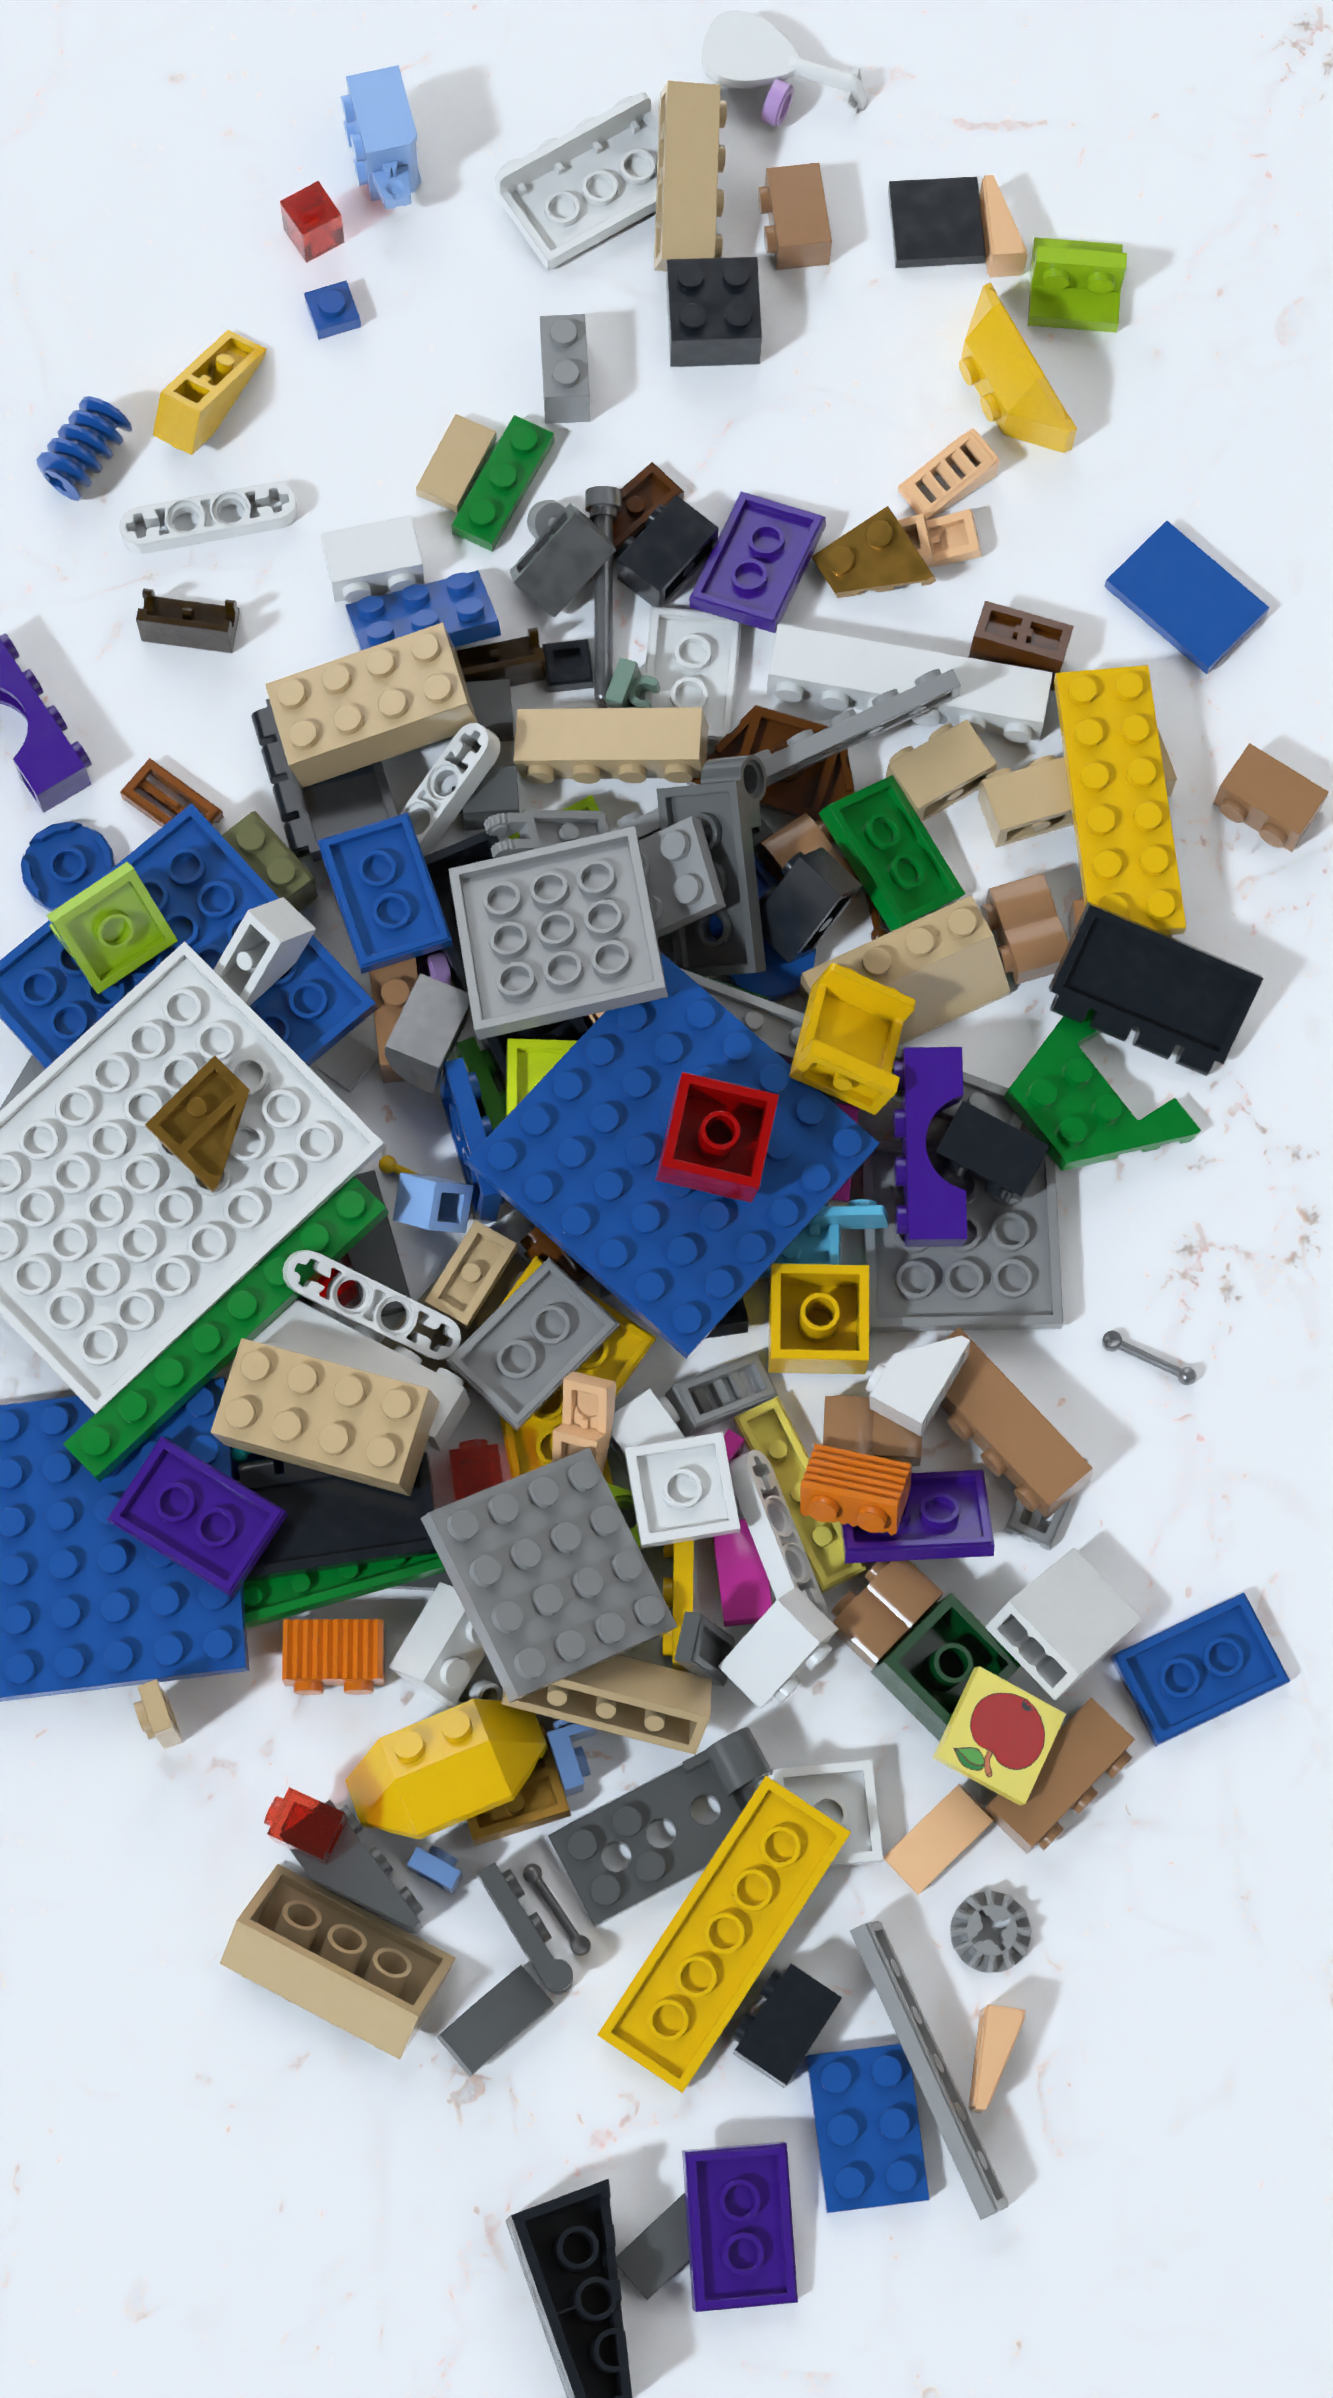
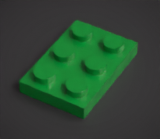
[818,775,966,932]

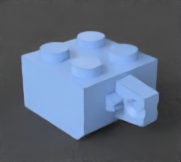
[340,65,421,209]

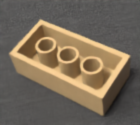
[265,622,478,788]
[210,1338,440,1496]

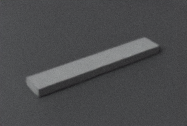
[850,1921,1009,2220]

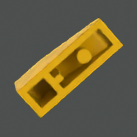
[153,330,267,455]

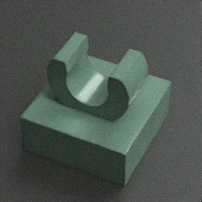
[605,658,661,708]

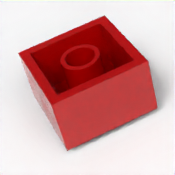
[655,1072,779,1203]

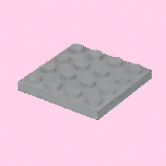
[449,826,668,1040]
[862,1140,1063,1332]
[421,1448,678,1703]

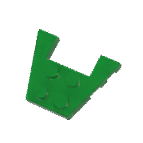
[1003,1008,1201,1171]

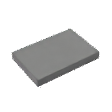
[446,1257,620,1431]

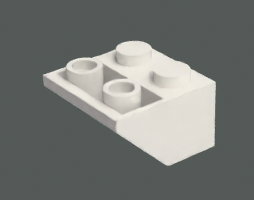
[389,1582,503,1708]

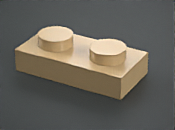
[425,1220,518,1330]
[133,1679,183,1749]

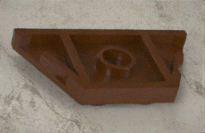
[687,705,855,824]

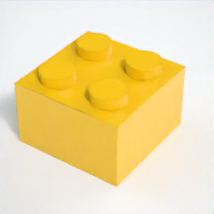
[768,1263,869,1375]

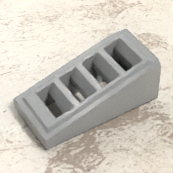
[665,1351,778,1437]

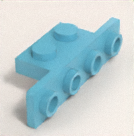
[760,1199,889,1278]

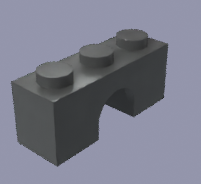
[452,679,520,831]

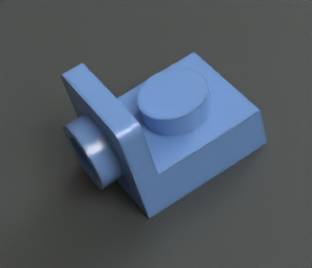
[546,1720,598,1797]

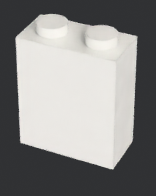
[985,1547,1143,1701]

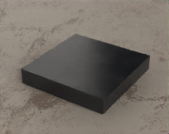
[888,177,985,268]

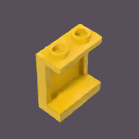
[789,963,916,1115]

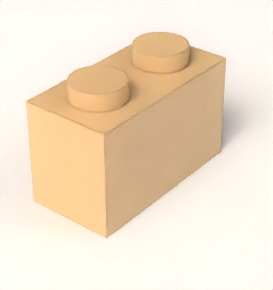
[886,719,997,822]

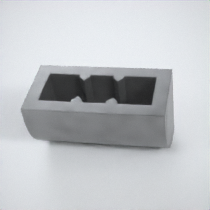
[509,502,616,618]
[385,973,470,1094]

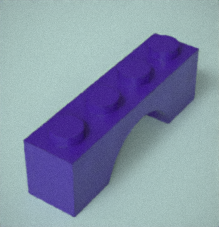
[0,633,92,813]
[892,1047,967,1247]

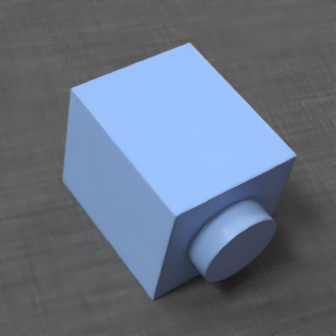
[393,1173,473,1233]

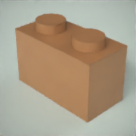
[758,162,832,270]
[1213,743,1329,852]

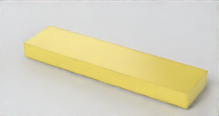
[734,1396,866,1593]

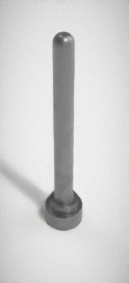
[585,486,622,705]

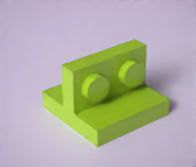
[1027,237,1127,333]
[46,862,178,994]

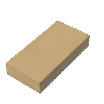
[416,414,497,513]

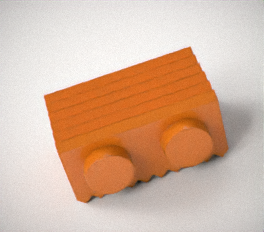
[800,1443,912,1536]
[282,1618,386,1695]

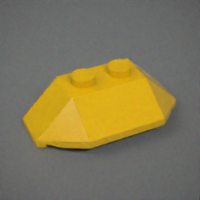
[959,282,1077,453]
[345,1699,549,1840]

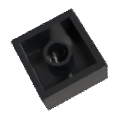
[666,257,762,367]

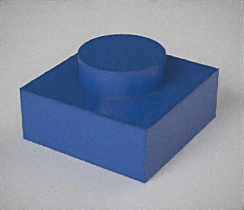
[304,280,361,340]

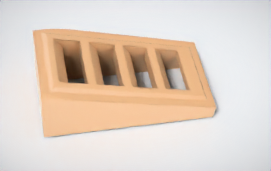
[979,175,1028,278]
[898,428,1000,520]
[968,2004,1026,2113]

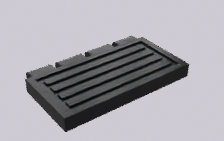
[251,699,398,862]
[1048,901,1264,1076]
[237,1452,437,1582]

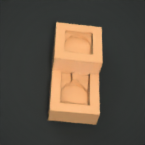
[898,508,983,567]
[552,1371,616,1474]
[883,1783,995,1895]

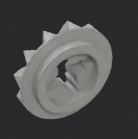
[950,1890,1032,1973]

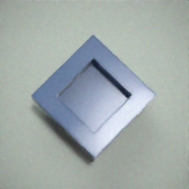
[407,1845,463,1895]

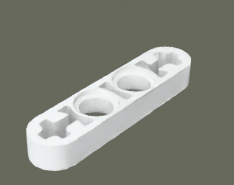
[119,482,297,554]
[399,723,501,857]
[282,1250,461,1360]
[729,1449,829,1619]

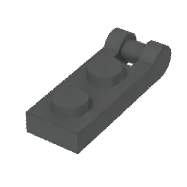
[478,1862,573,1995]

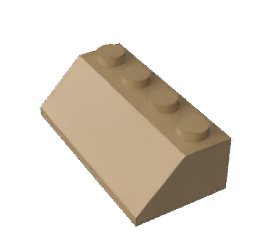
[799,895,1011,1046]
[219,1864,456,2060]

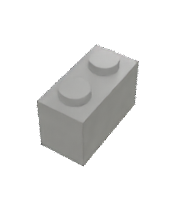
[540,314,590,424]

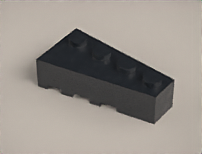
[505,2178,632,2398]

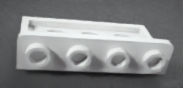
[495,92,659,271]

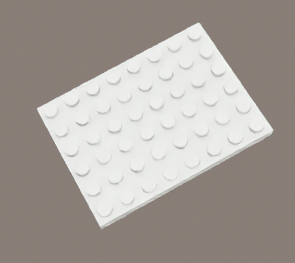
[0,941,385,1415]

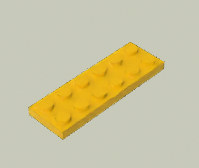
[1054,665,1186,935]
[597,1776,851,2093]

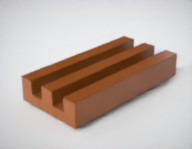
[120,758,224,827]

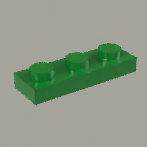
[451,415,555,552]

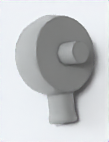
[527,500,565,541]

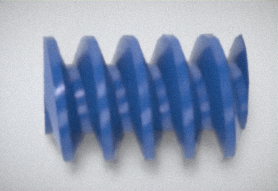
[36,396,132,501]

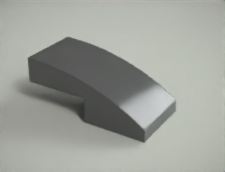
[437,1965,554,2077]

